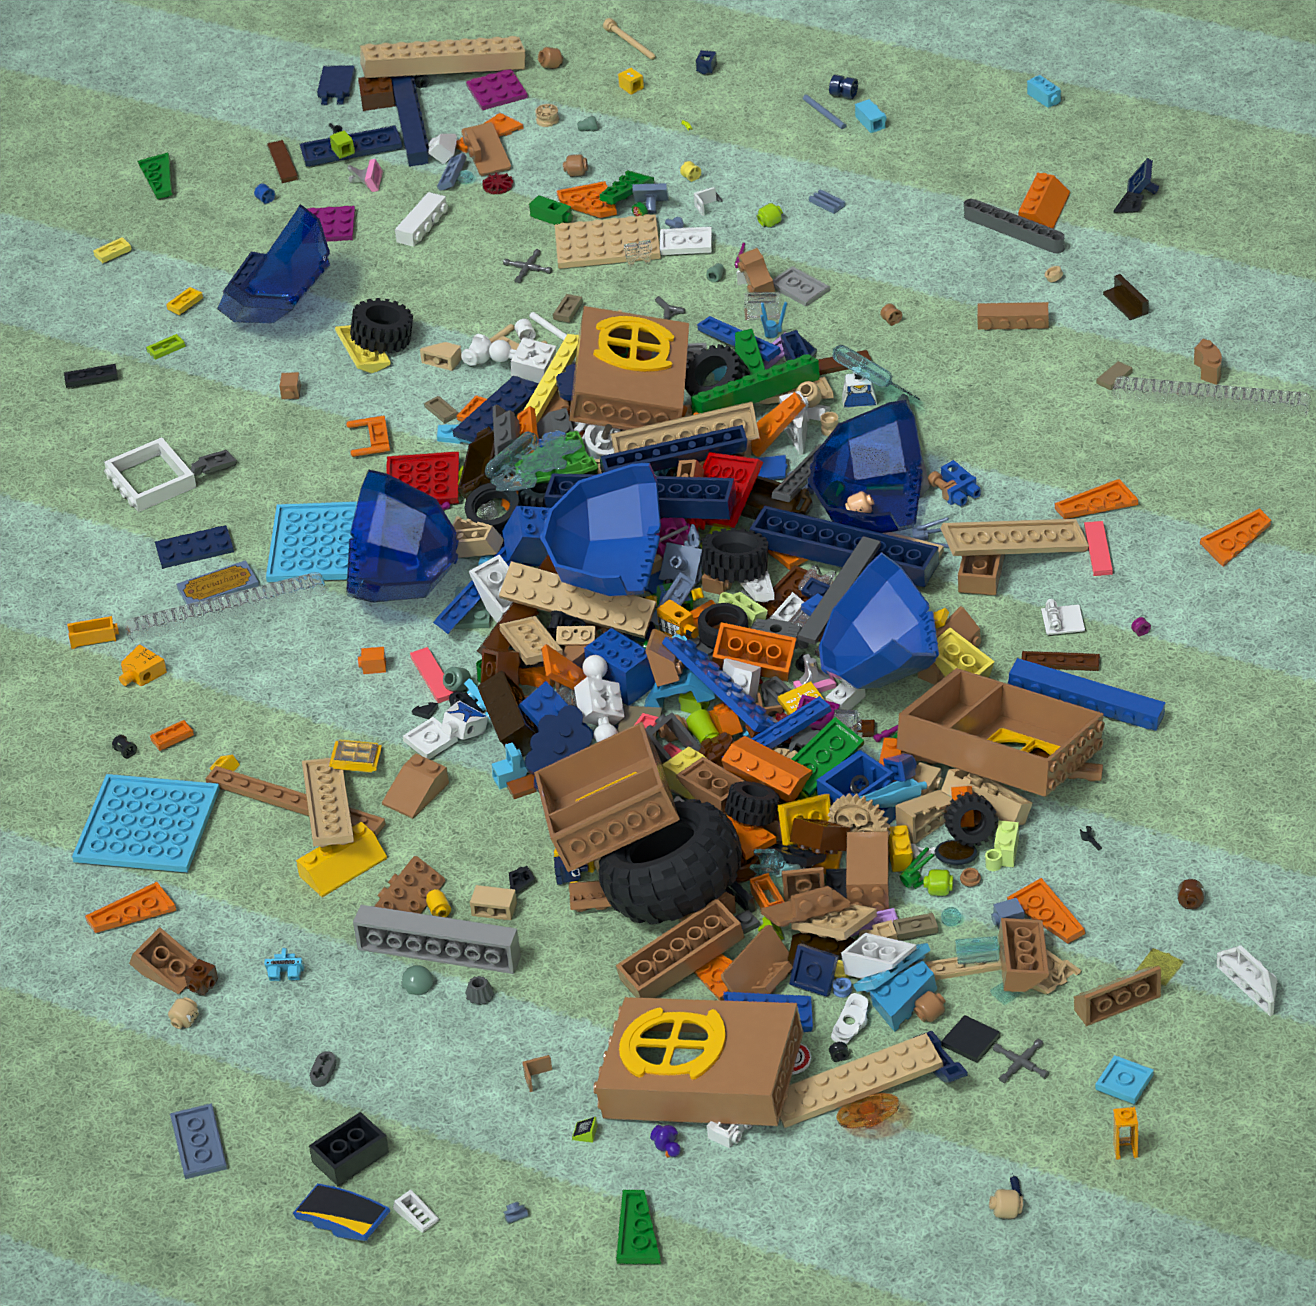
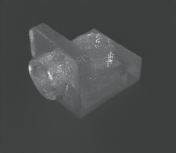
[478,501,499,520]

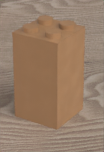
[846,831,889,911]

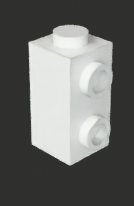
[826,681,866,718]

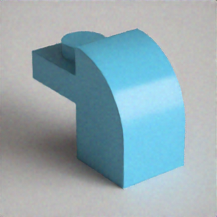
[491,743,527,790]

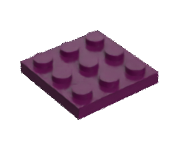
[466,69,528,111]
[302,205,356,243]

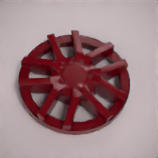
[482,172,514,195]

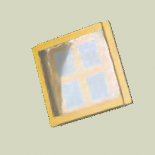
[329,740,382,772]

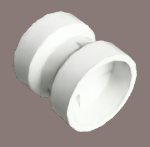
[514,319,536,341]

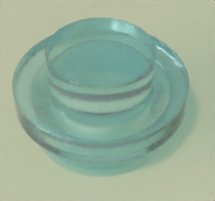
[457,170,474,184]
[941,907,961,926]

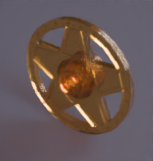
[836,1093,900,1128]

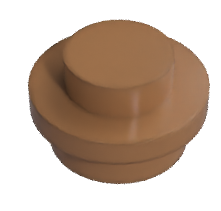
[960,868,981,887]

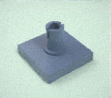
[633,183,669,214]
[659,542,702,587]

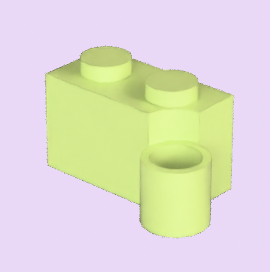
[718,592,768,628]
[985,821,1019,871]

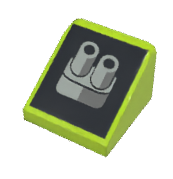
[572,1117,598,1143]

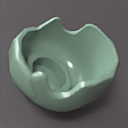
[401,965,433,995]

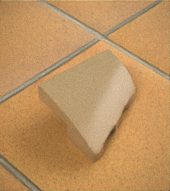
[1031,949,1081,994]

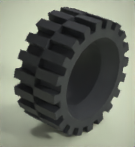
[350,298,413,354]
[685,344,750,397]
[702,528,768,583]

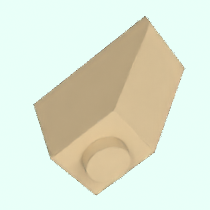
[420,342,462,371]

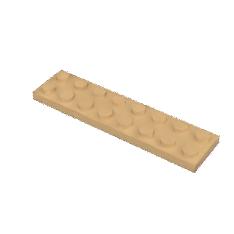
[610,402,760,453]
[941,519,1089,556]
[499,561,656,639]
[302,758,354,847]
[780,1033,943,1128]

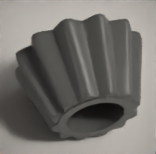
[465,976,494,1005]

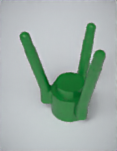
[899,847,934,889]

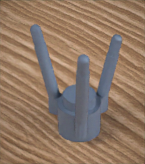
[912,517,949,548]

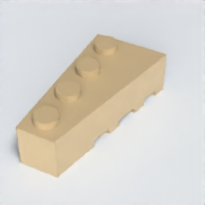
[941,768,1033,825]

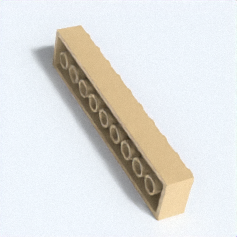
[360,36,525,78]

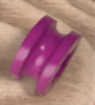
[1131,617,1151,637]

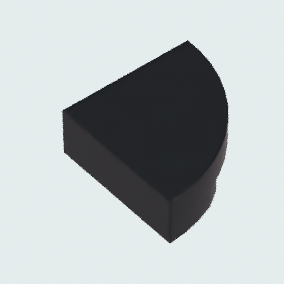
[412,702,438,719]

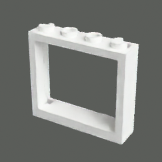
[104,437,196,512]

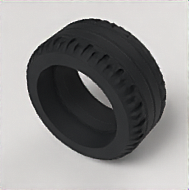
[698,603,748,649]

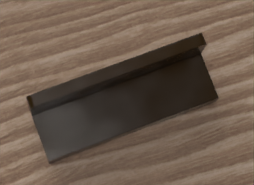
[1103,274,1149,320]

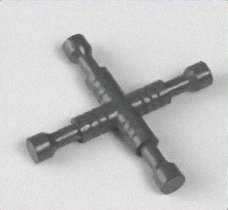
[503,249,552,283]
[993,1039,1049,1084]

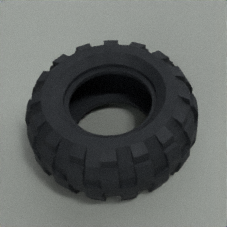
[598,799,742,924]

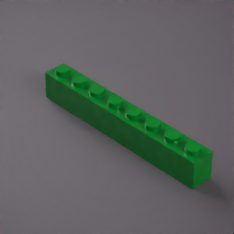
[691,354,819,415]

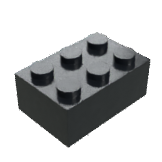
[309,1112,389,1186]

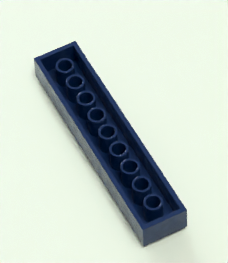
[544,474,736,520]
[750,506,939,587]

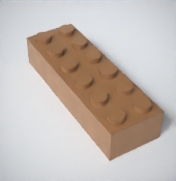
[615,899,745,998]

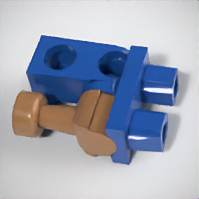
[928,460,981,507]

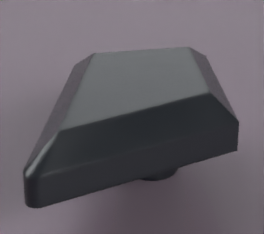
[1113,191,1144,213]
[509,866,535,895]

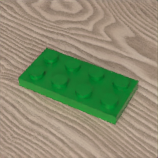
[791,717,865,797]

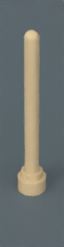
[603,18,655,60]

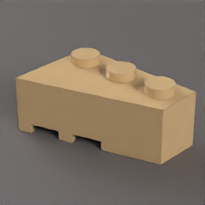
[443,516,504,558]
[896,790,952,844]

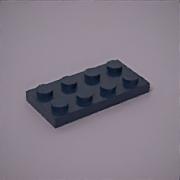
[155,525,234,569]

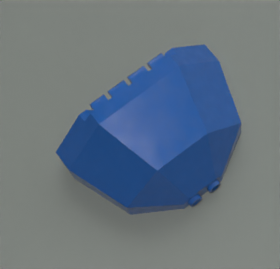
[540,463,661,596]
[819,552,939,689]

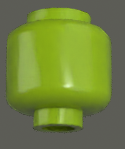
[757,203,783,227]
[924,869,953,896]

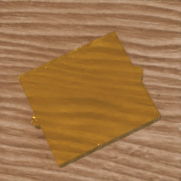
[1135,948,1183,986]

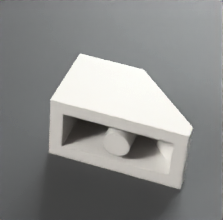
[428,134,457,164]

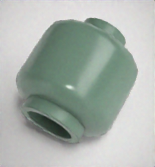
[443,667,471,692]

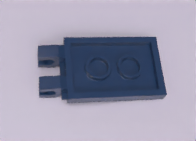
[317,65,355,105]

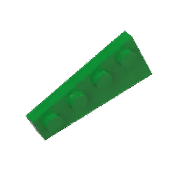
[137,152,173,199]
[599,170,654,205]
[735,328,765,375]
[616,1190,661,1264]

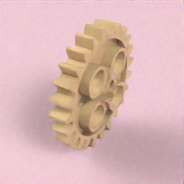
[828,793,891,839]

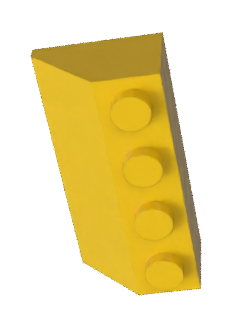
[296,822,387,897]

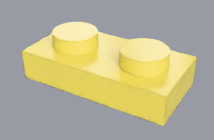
[93,237,132,263]

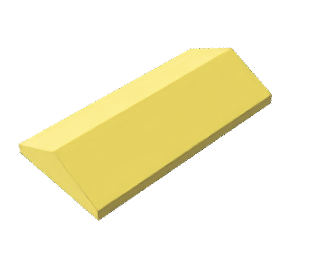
[335,325,391,373]

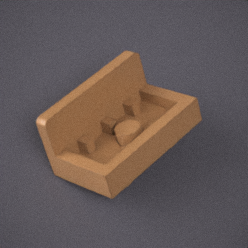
[569,880,611,912]

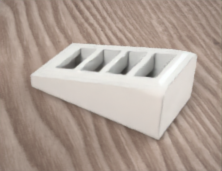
[393,1190,439,1233]

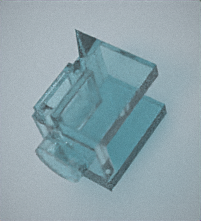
[750,849,785,875]

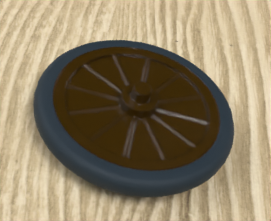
[935,840,978,865]

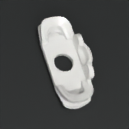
[831,993,868,1044]

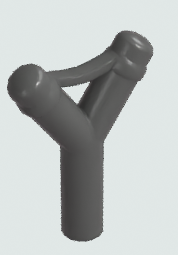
[655,296,685,320]

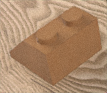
[781,867,824,902]

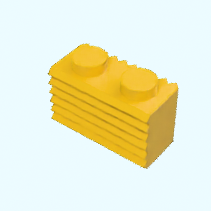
[888,825,913,872]

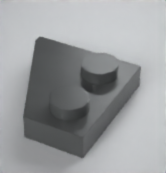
[760,676,791,717]

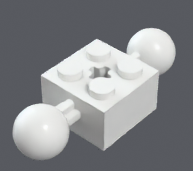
[489,338,576,383]
[574,655,624,743]

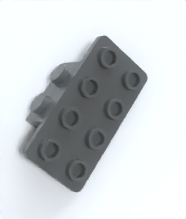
[493,405,521,477]

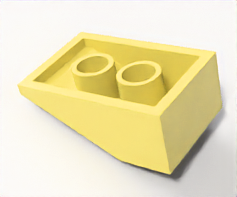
[934,628,995,678]
[662,747,706,800]

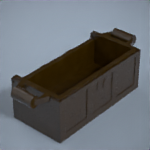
[458,426,508,506]
[740,476,813,520]
[478,671,538,758]

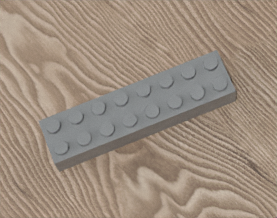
[353,905,521,974]

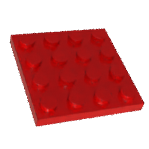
[385,451,460,508]
[685,452,763,529]

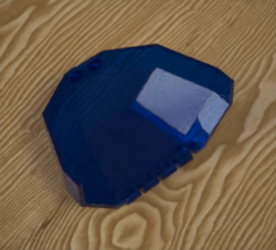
[217,204,330,323]
[808,400,923,533]
[346,469,459,603]

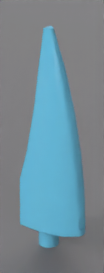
[859,778,927,808]

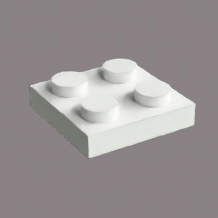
[403,717,458,759]

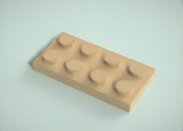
[499,616,563,665]

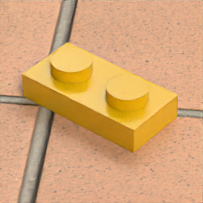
[166,287,203,315]

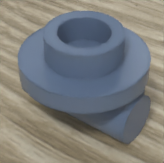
[665,217,684,229]
[503,1201,528,1224]

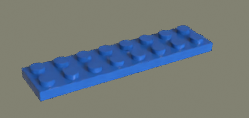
[662,637,778,732]

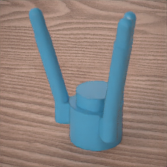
[760,302,787,338]

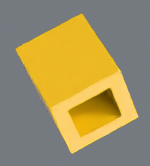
[618,68,644,95]

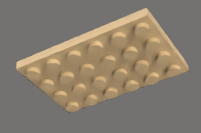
[555,214,661,269]

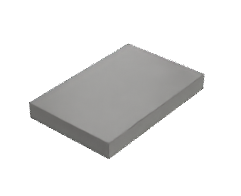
[773,266,830,307]

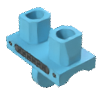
[264,948,305,981]

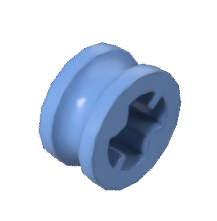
[833,978,852,997]

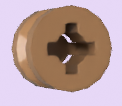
[880,304,902,326]

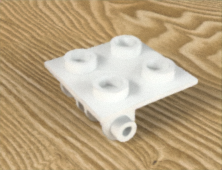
[1041,599,1085,635]

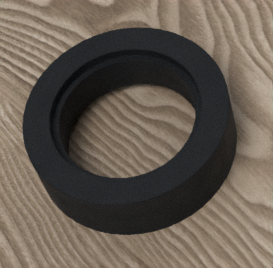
[465,482,522,535]

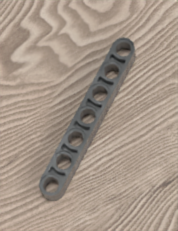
[964,199,1065,254]

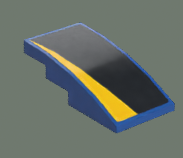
[293,1183,391,1241]

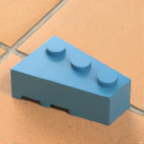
[869,961,937,1032]

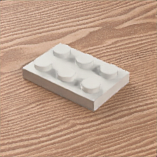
[660,227,712,255]

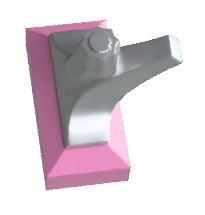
[347,158,383,192]
[793,654,837,693]

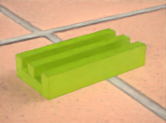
[146,334,186,360]

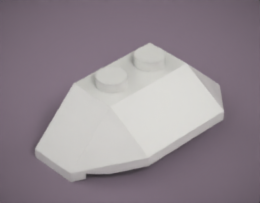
[1217,945,1277,1016]

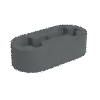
[309,1051,336,1087]

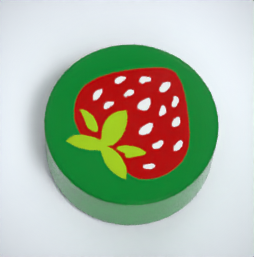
[632,202,648,217]

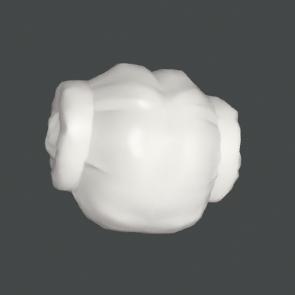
[461,334,492,366]

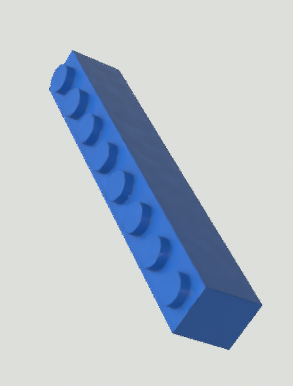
[1008,658,1166,731]

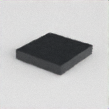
[941,1015,1000,1063]

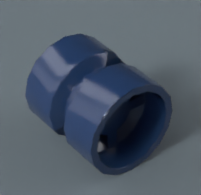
[829,74,858,99]

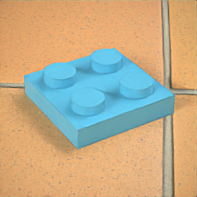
[1095,1055,1154,1104]

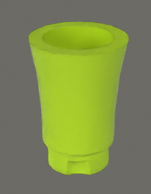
[686,709,720,744]

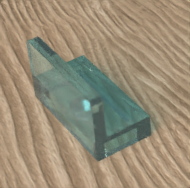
[955,936,999,964]

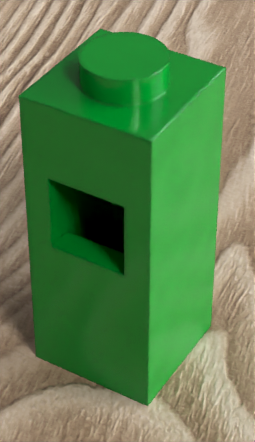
[529,195,573,225]

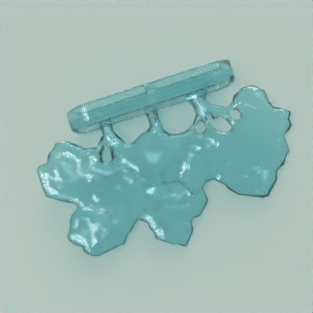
[832,345,920,400]
[485,430,582,491]

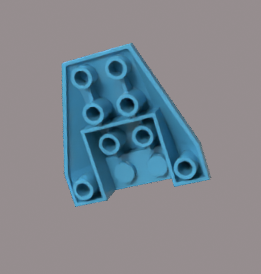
[644,654,716,707]

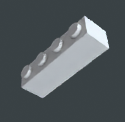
[395,192,448,247]

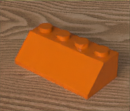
[1018,173,1070,229]
[712,622,796,682]
[721,736,813,803]

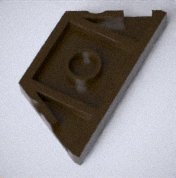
[788,933,856,974]

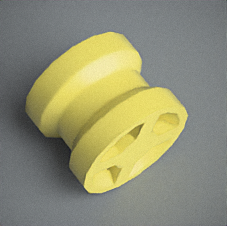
[680,161,701,182]

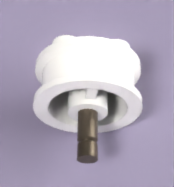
[582,424,621,459]

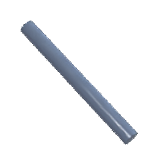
[803,95,846,129]

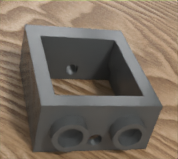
[646,712,701,764]

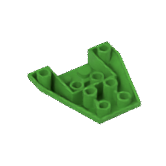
[514,431,598,485]

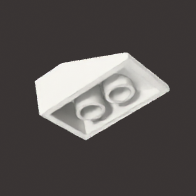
[779,391,809,455]
[469,555,512,623]
[841,933,917,978]

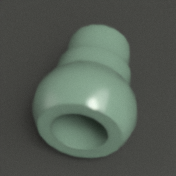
[577,116,598,131]
[706,263,724,282]

